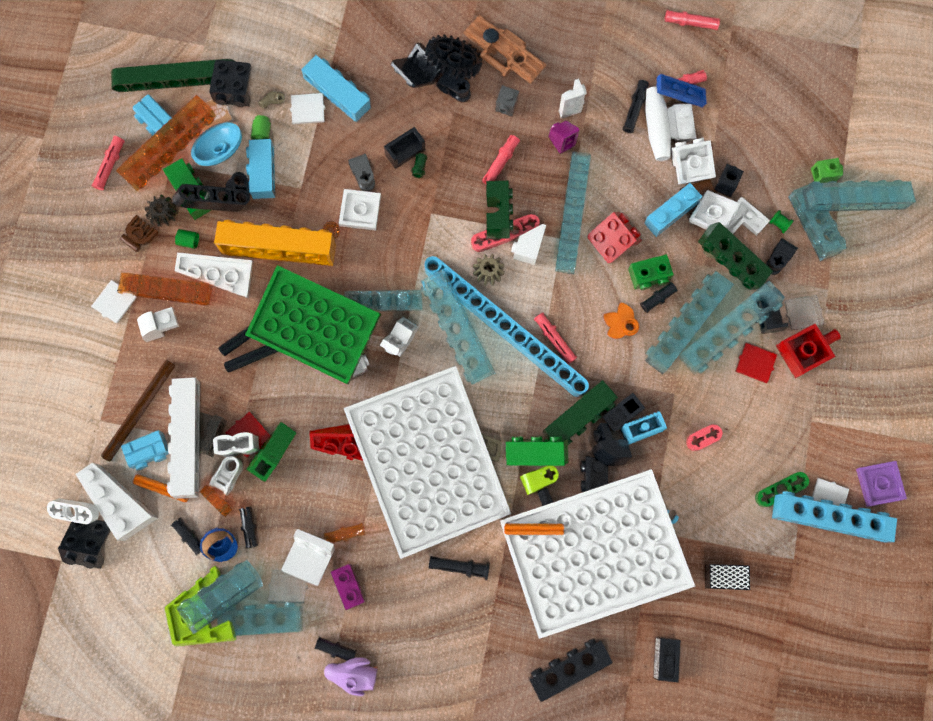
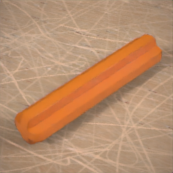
[133,474,189,503]
[504,524,564,535]

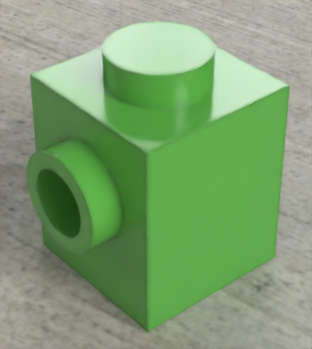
[811,158,843,185]

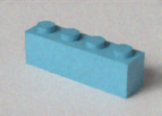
[301,55,371,122]

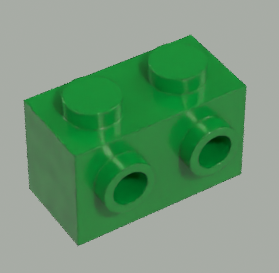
[628,254,674,290]

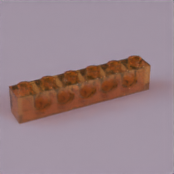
[116,95,216,191]

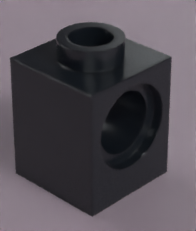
[714,164,744,198]

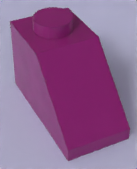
[549,121,580,154]

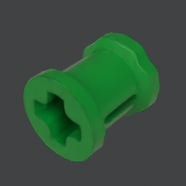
[769,210,794,234]

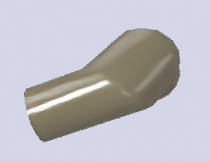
[258,91,285,109]

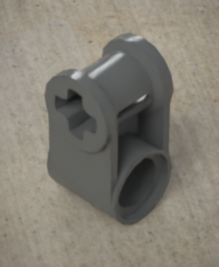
[348,154,375,192]

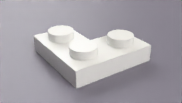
[728,197,770,236]

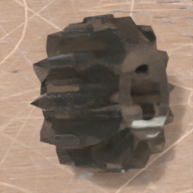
[144,194,178,228]

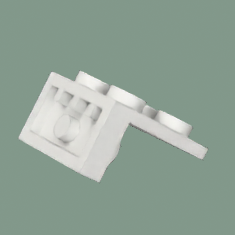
[282,529,335,586]

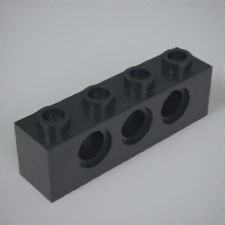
[528,638,613,702]

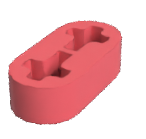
[686,424,723,451]

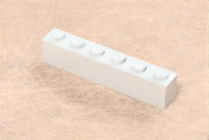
[167,378,200,499]

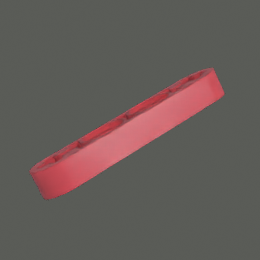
[471,214,540,252]

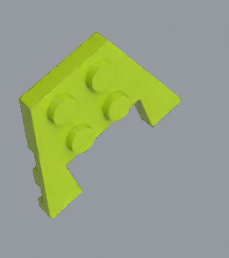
[164,566,237,647]

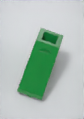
[246,421,296,482]

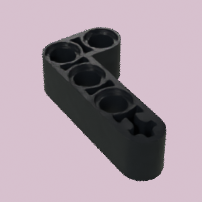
[172,172,250,212]

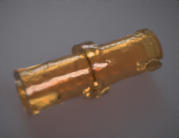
[324,523,365,543]

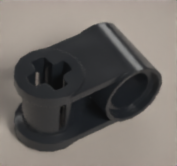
[436,73,471,102]
[766,238,798,275]

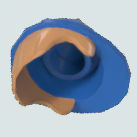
[200,527,238,562]

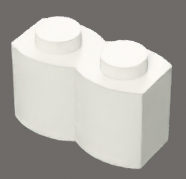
[213,432,259,457]

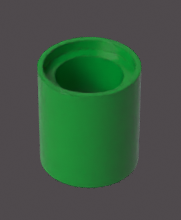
[175,229,199,249]

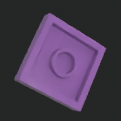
[856,461,907,507]

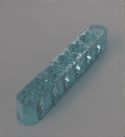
[555,151,591,274]

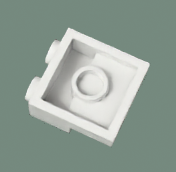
[671,138,716,184]

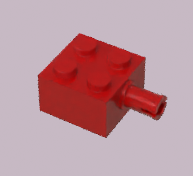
[776,323,841,379]

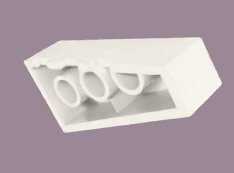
[76,463,158,541]

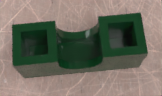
[486,180,513,239]

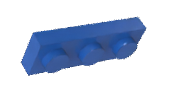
[656,74,707,108]

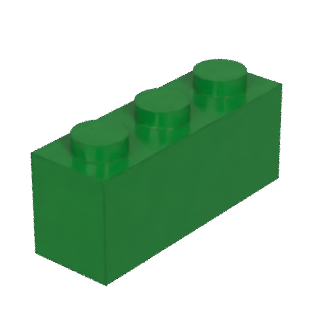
[162,158,212,220]
[506,436,569,466]

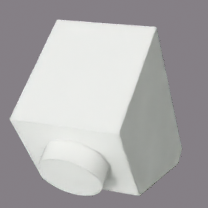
[511,224,546,265]

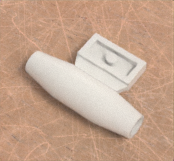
[645,87,696,161]

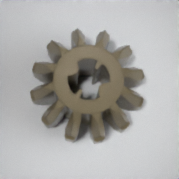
[473,254,505,286]

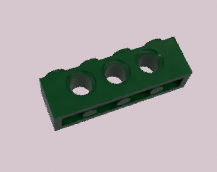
[698,222,773,290]

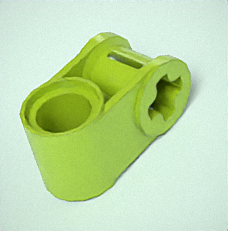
[520,466,559,495]

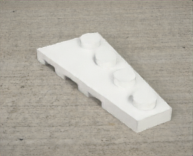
[175,253,254,299]

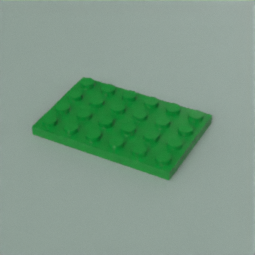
[245,265,381,384]

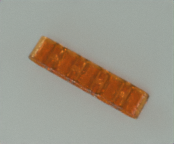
[117,273,213,306]

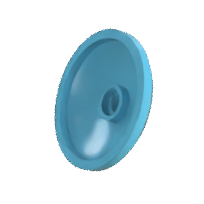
[191,123,242,166]

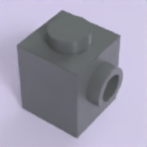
[495,85,519,116]

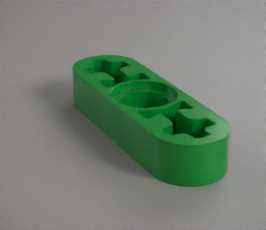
[755,472,809,507]

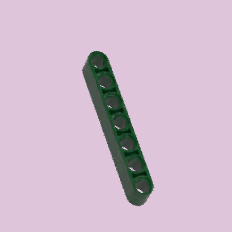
[111,59,235,92]

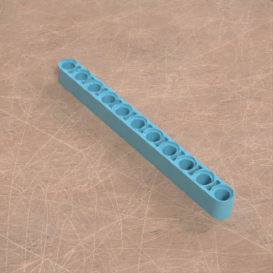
[424,256,589,397]

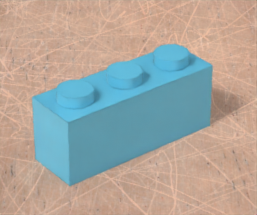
[246,139,275,199]
[644,183,702,237]

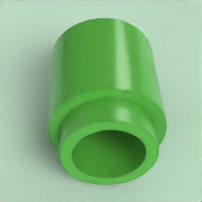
[251,115,271,140]

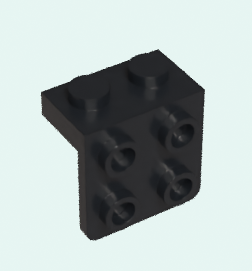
[391,43,442,88]
[209,60,252,107]
[58,520,111,569]

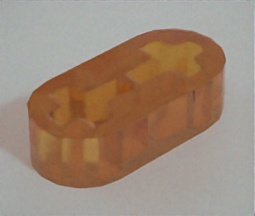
[199,484,233,517]

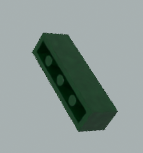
[543,380,618,445]

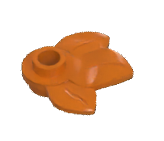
[603,302,639,339]

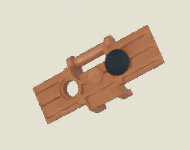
[464,15,547,84]

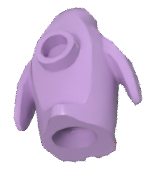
[324,657,378,696]

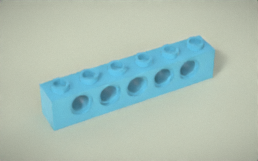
[772,491,897,543]

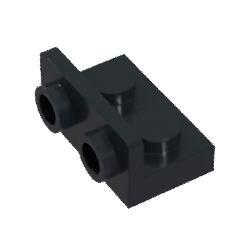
[580,456,608,492]

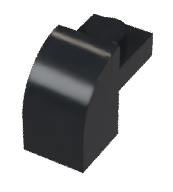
[602,393,645,432]
[591,423,632,466]

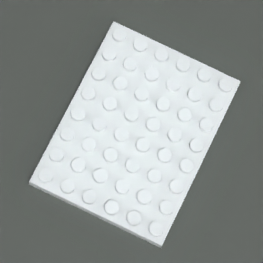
[343,366,511,559]
[500,469,695,639]

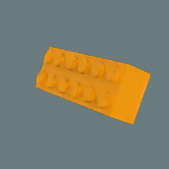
[214,220,336,266]

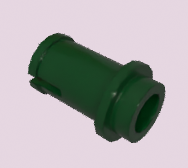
[411,153,428,178]

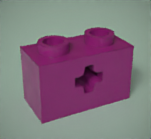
[331,564,366,610]

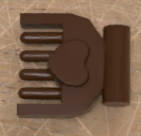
[120,215,159,252]

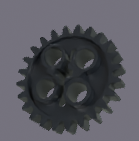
[425,34,483,80]

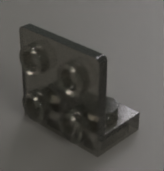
[200,412,227,458]

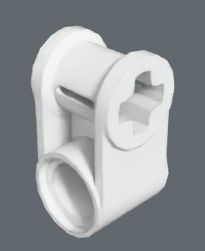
[209,456,243,496]

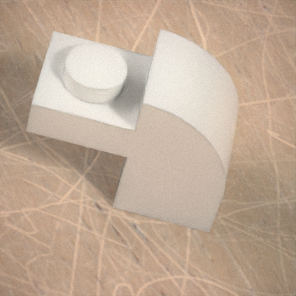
[137,307,179,342]
[380,317,419,357]

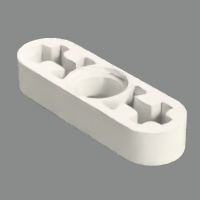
[47,498,99,524]

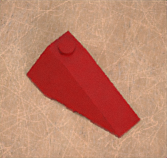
[309,424,363,461]

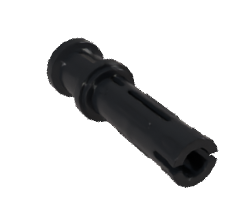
[429,556,490,581]

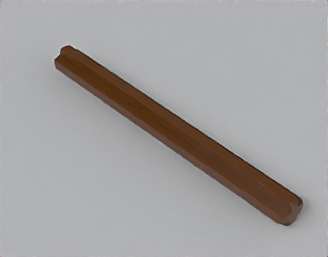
[101,360,175,462]

